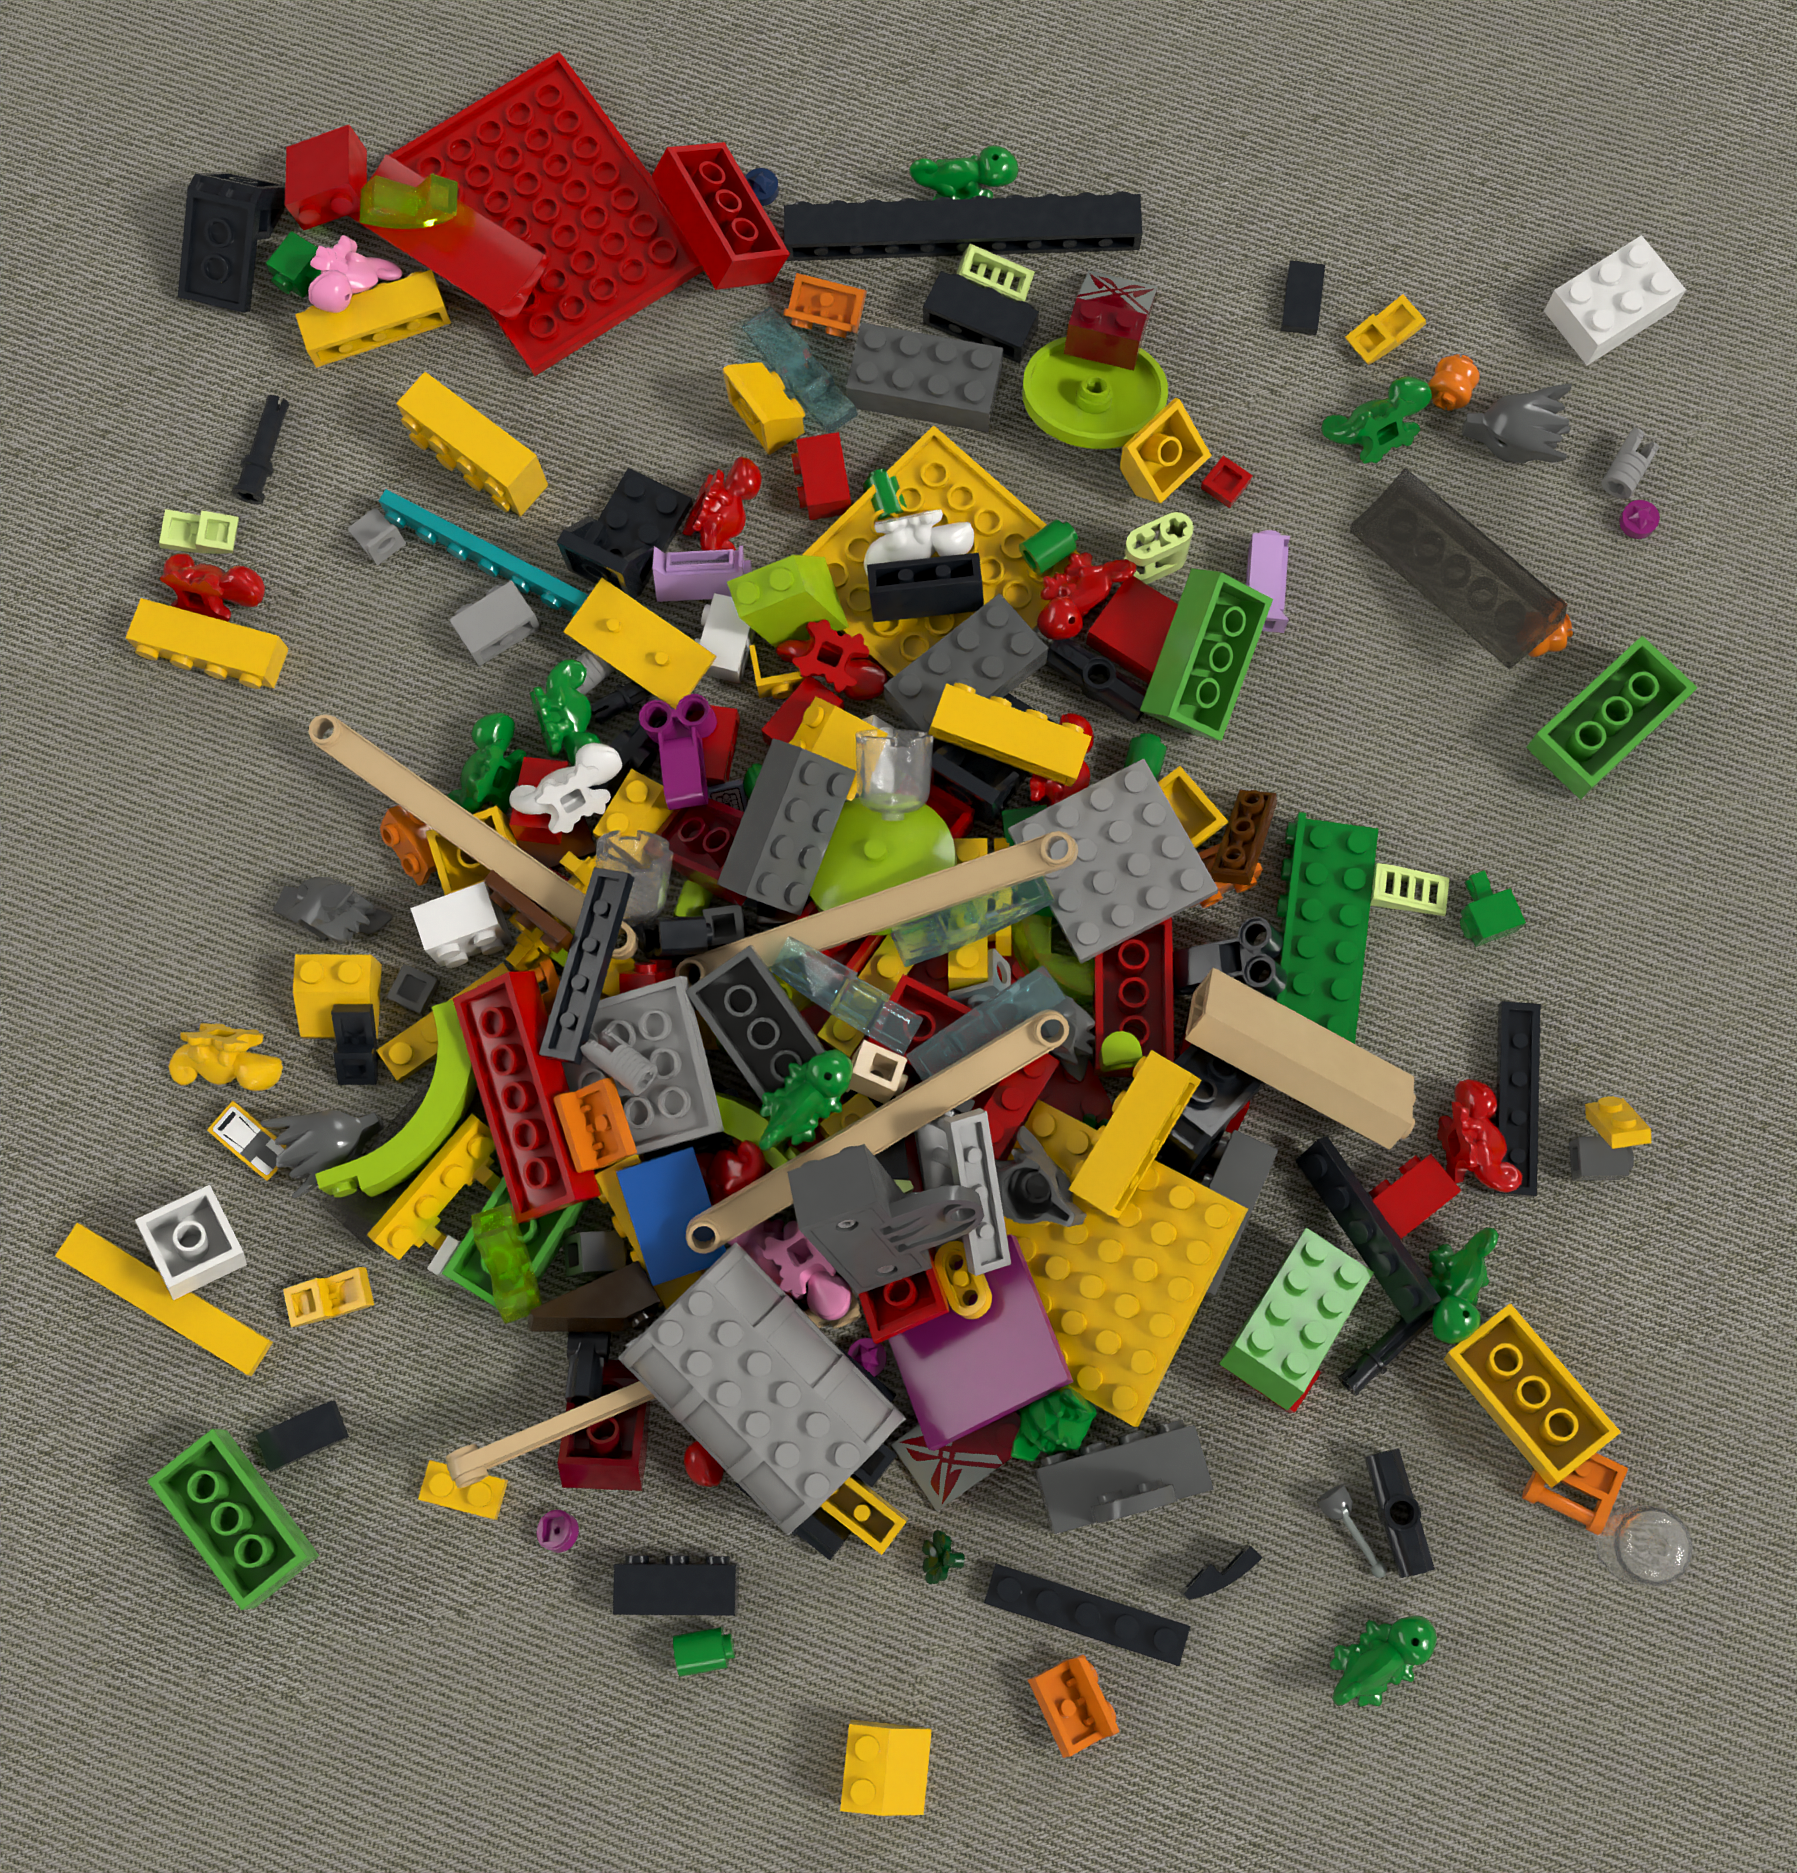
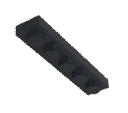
[539,867,635,1065]
[1494,1001,1541,1198]
[1295,1136,1442,1324]
[984,1563,1190,1666]

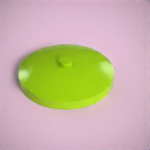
[1022,336,1168,449]
[809,793,957,935]

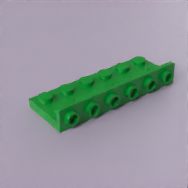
[1268,812,1379,1044]

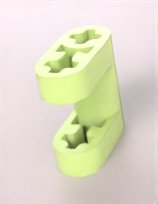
[1124,512,1194,584]

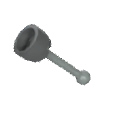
[1316,1484,1387,1578]

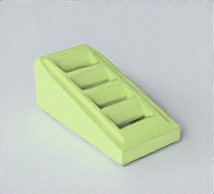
[956,244,1035,302]
[1370,863,1450,916]

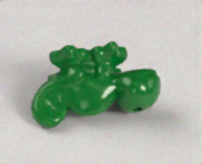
[909,145,1018,200]
[1321,376,1432,464]
[529,659,601,767]
[446,712,527,815]
[758,1049,853,1151]
[1427,1227,1499,1344]
[1329,1615,1437,1707]

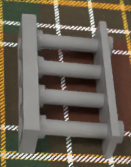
[914,1108,1011,1276]

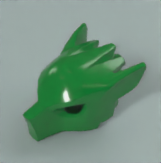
[1011,1385,1097,1461]

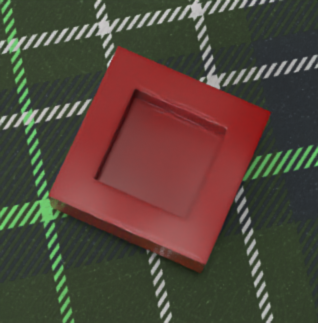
[1200,455,1253,508]

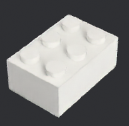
[1544,235,1686,365]

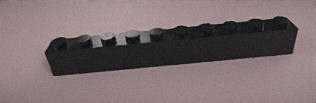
[784,191,1142,261]

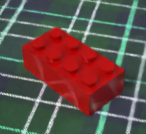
[651,142,790,290]
[1092,917,1174,1077]

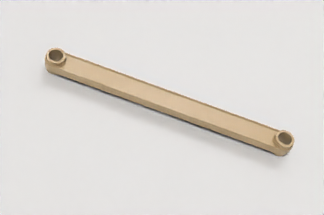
[308,715,638,960]
[675,831,1078,987]
[686,1009,1069,1254]
[446,1293,861,1488]

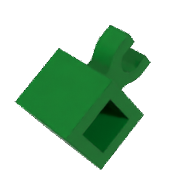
[266,231,321,298]
[1459,870,1526,947]

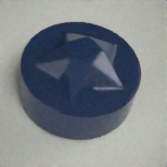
[745,168,779,206]

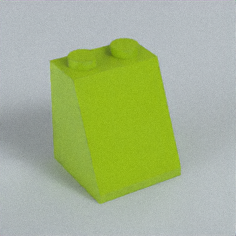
[727,555,849,648]

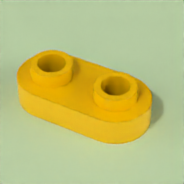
[934,1241,992,1319]

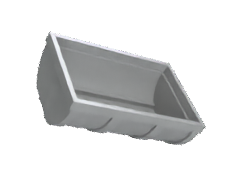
[618,1242,906,1536]

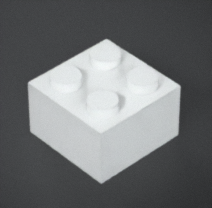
[411,882,512,968]
[135,1185,247,1300]

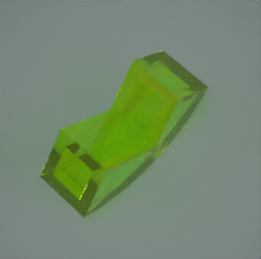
[360,174,458,229]
[1011,913,1094,1008]
[471,1203,542,1324]

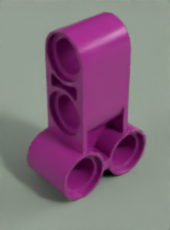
[639,694,717,810]

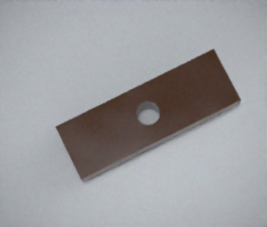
[1211,790,1277,885]
[483,869,573,954]

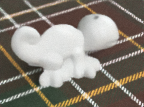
[864,509,974,576]
[509,743,622,833]

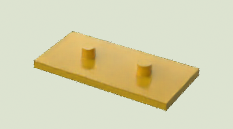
[563,578,717,709]

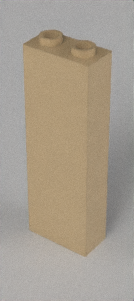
[1185,968,1416,1150]

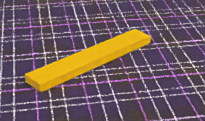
[55,1223,273,1376]

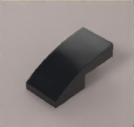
[331,1004,378,1085]
[256,1400,349,1472]
[1179,1545,1263,1600]

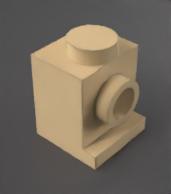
[846,1040,908,1104]

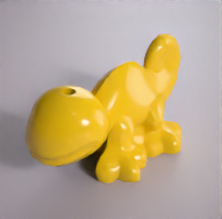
[168,1023,283,1091]

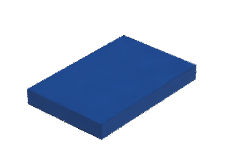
[616,1146,726,1286]

